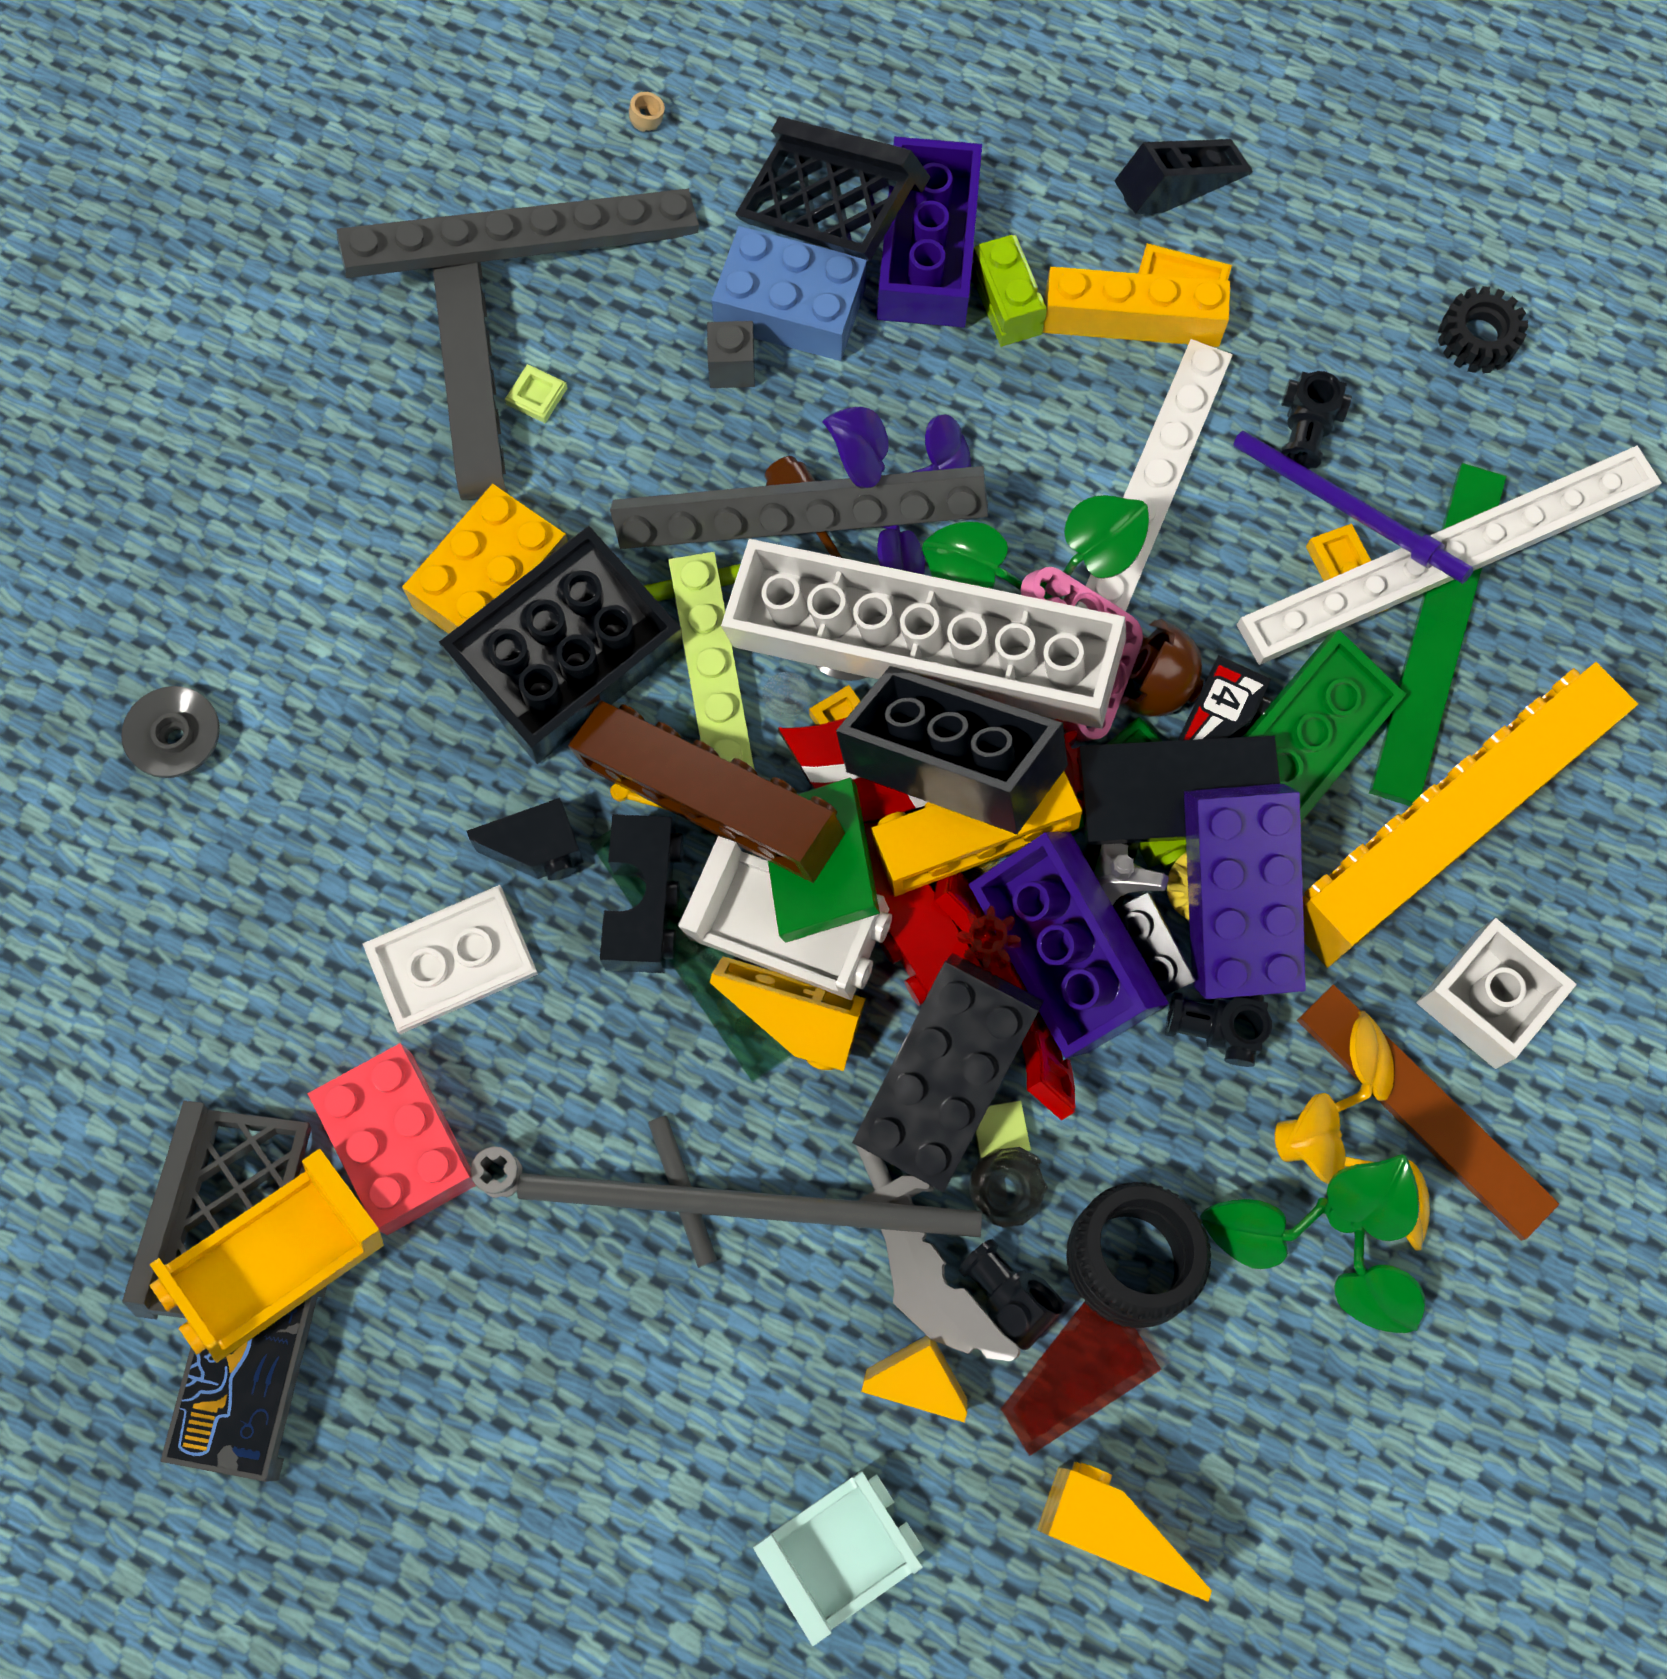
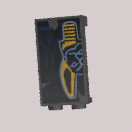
[160,1287,327,1482]

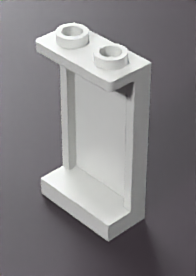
[678,836,892,1000]

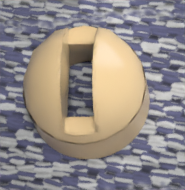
[629,92,665,132]

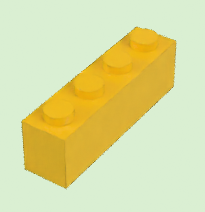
[1042,266,1230,347]
[871,771,1082,897]

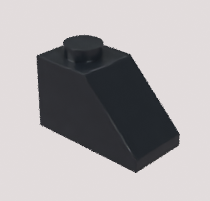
[467,798,584,881]

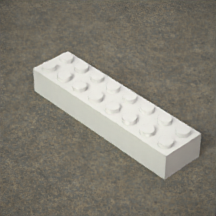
[721,539,1126,729]

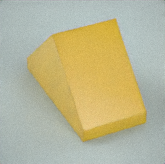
[861,1335,967,1423]

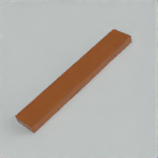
[1296,984,1559,1241]

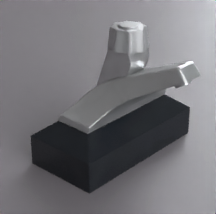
[1084,843,1169,909]

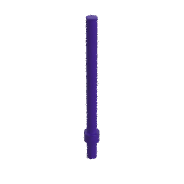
[1233,431,1474,584]

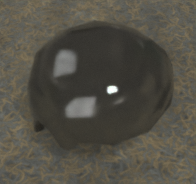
[969,1147,1048,1228]

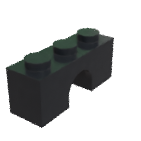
[600,814,684,973]

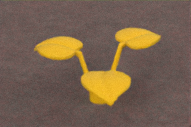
[1275,1011,1430,1251]

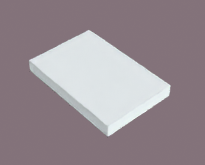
[363,885,538,1034]

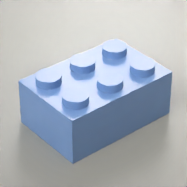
[711,226,867,361]

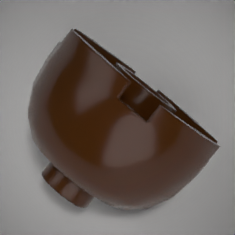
[1119,619,1204,717]

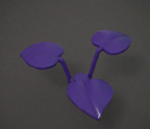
[822,407,971,575]

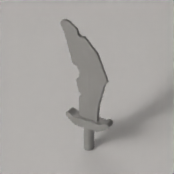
[856,1146,1021,1361]

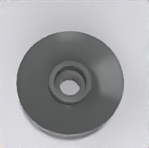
[121,686,220,778]

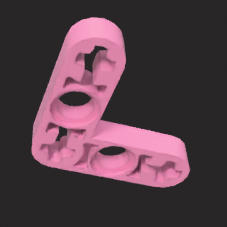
[1021,567,1143,742]

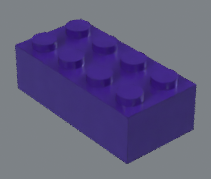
[877,136,982,328]
[1184,784,1306,999]
[969,832,1169,1059]

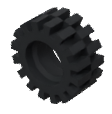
[1438,286,1528,374]

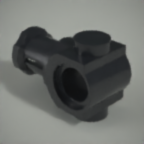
[1281,371,1352,469]
[1165,992,1272,1067]
[959,1239,1066,1350]

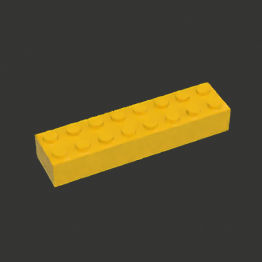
[1303,662,1638,968]

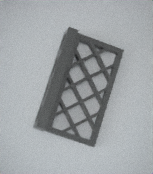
[122,1100,312,1320]

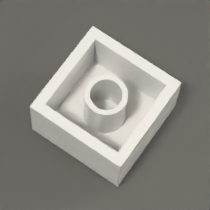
[1416,918,1577,1069]

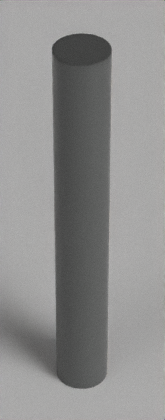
[648,1116,718,1268]

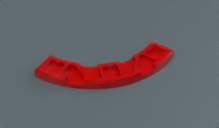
[934,872,1076,1121]

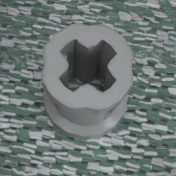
[470,1146,523,1198]

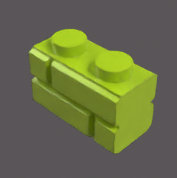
[971,235,1047,347]

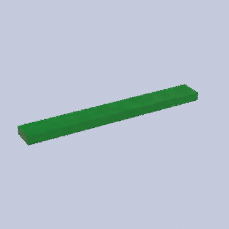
[1369,463,1507,807]

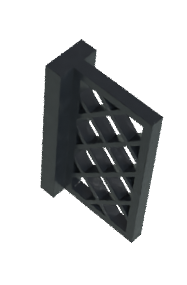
[735,116,931,261]

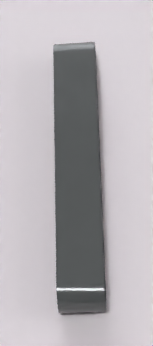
[433,262,508,501]

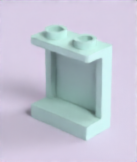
[753,1471,925,1646]

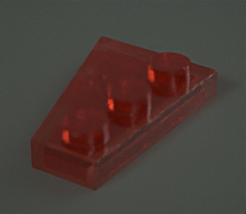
[1000,1301,1162,1456]

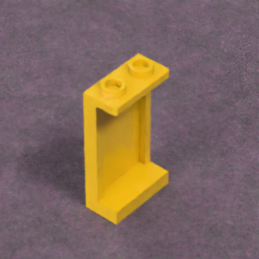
[149,1149,384,1363]

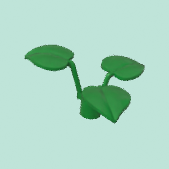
[922,495,1149,600]
[1200,1154,1426,1333]

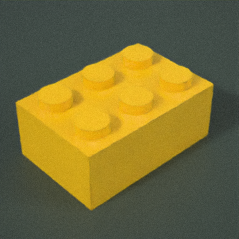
[402,483,568,634]

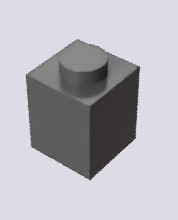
[707,321,755,388]

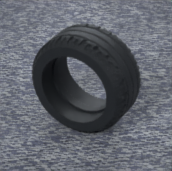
[1066,1182,1211,1328]

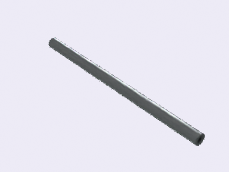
[517,1173,982,1238]

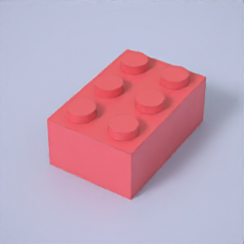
[307,1043,476,1235]

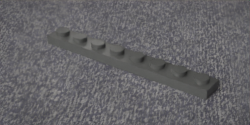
[336,188,699,278]
[610,466,988,549]

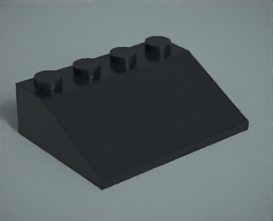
[439,526,683,764]

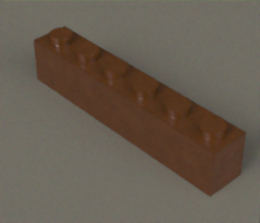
[568,700,845,883]

